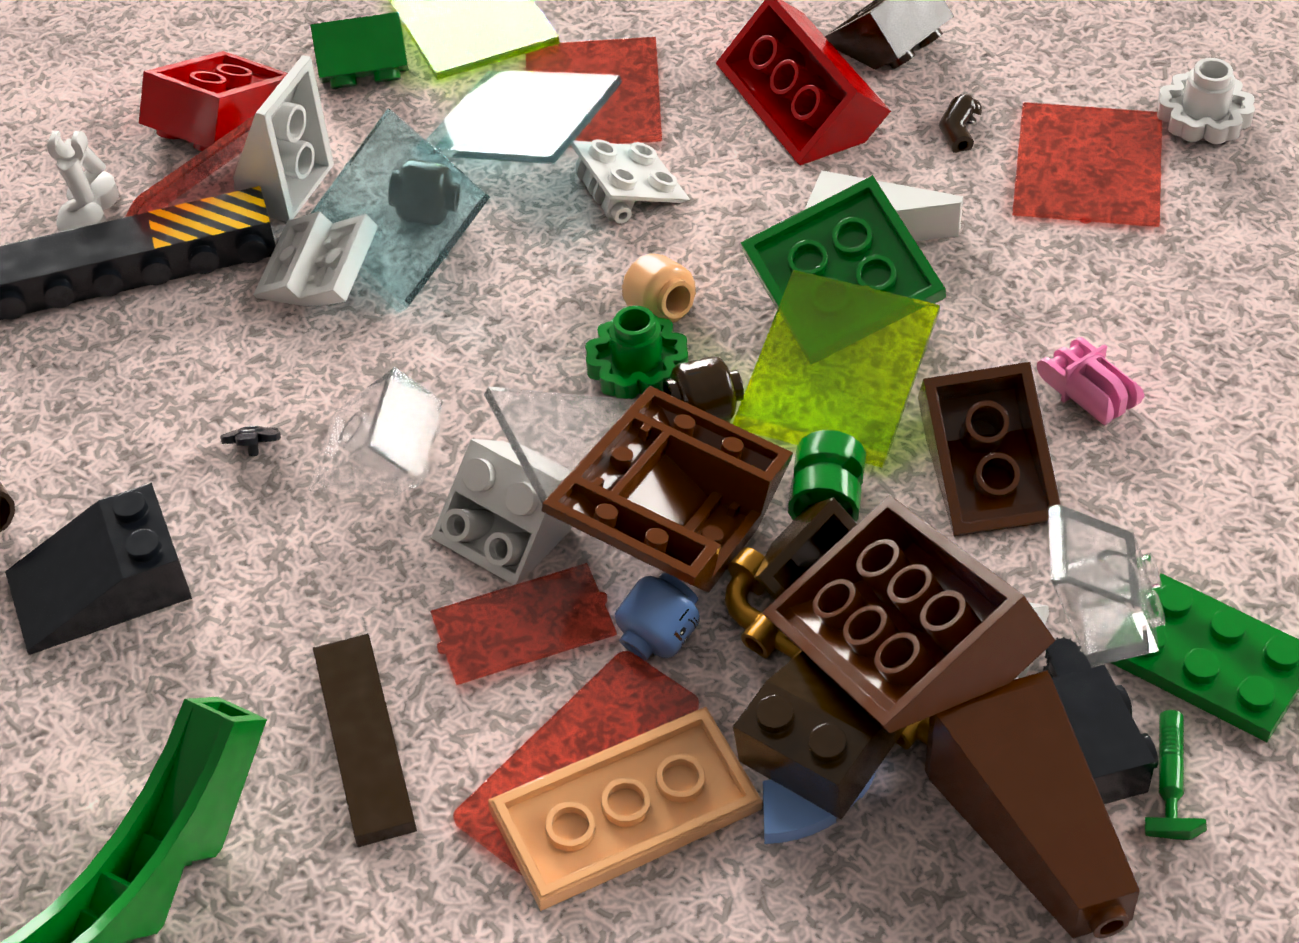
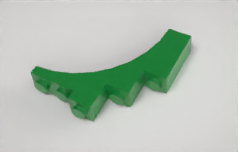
[0,697,267,943]

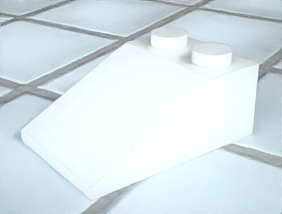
[233,55,334,222]

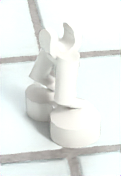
[47,131,119,232]

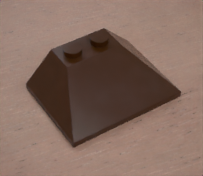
[541,386,793,593]

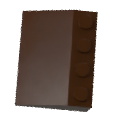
[762,495,1056,733]

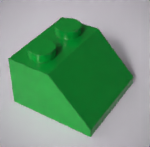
[310,12,409,89]

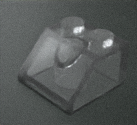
[308,367,444,499]
[1048,504,1165,667]

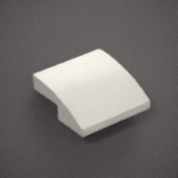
[253,211,378,306]

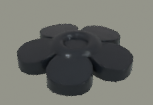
[220,426,281,456]

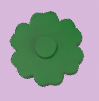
[585,306,689,401]

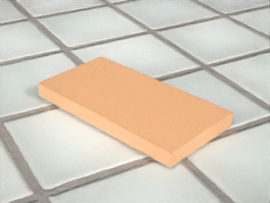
[488,707,763,911]

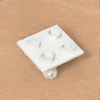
[570,139,690,224]

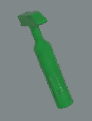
[1145,710,1207,840]

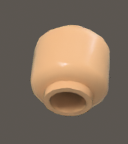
[622,253,696,323]

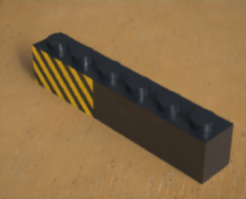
[0,186,276,320]

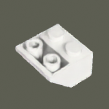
[431,439,572,586]

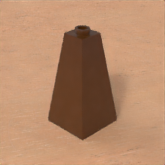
[925,670,1140,939]

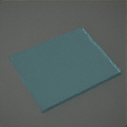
[419,71,622,164]
[310,108,490,313]

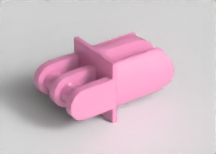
[1037,337,1145,426]

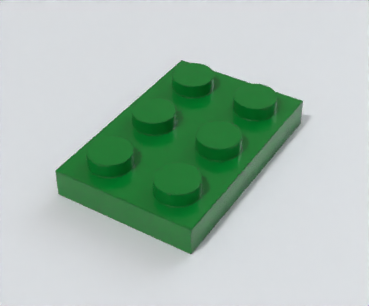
[1105,573,1299,743]

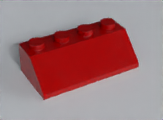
[716,0,891,165]

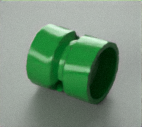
[788,430,866,521]

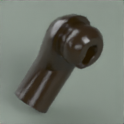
[939,94,982,153]

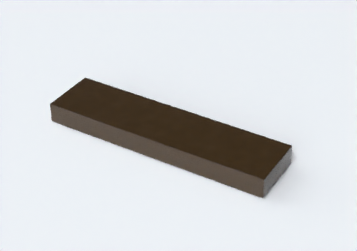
[313,633,417,847]

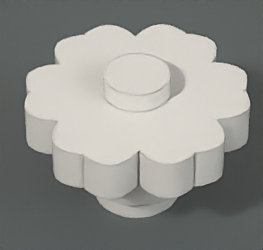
[1157,58,1255,144]

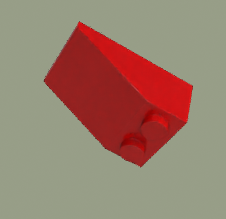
[139,51,288,153]

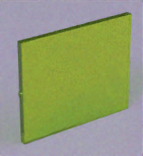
[389,0,560,80]
[733,270,940,468]

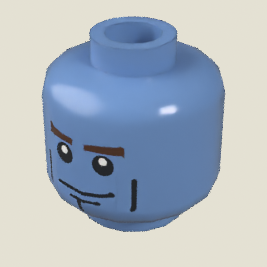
[615,573,700,661]

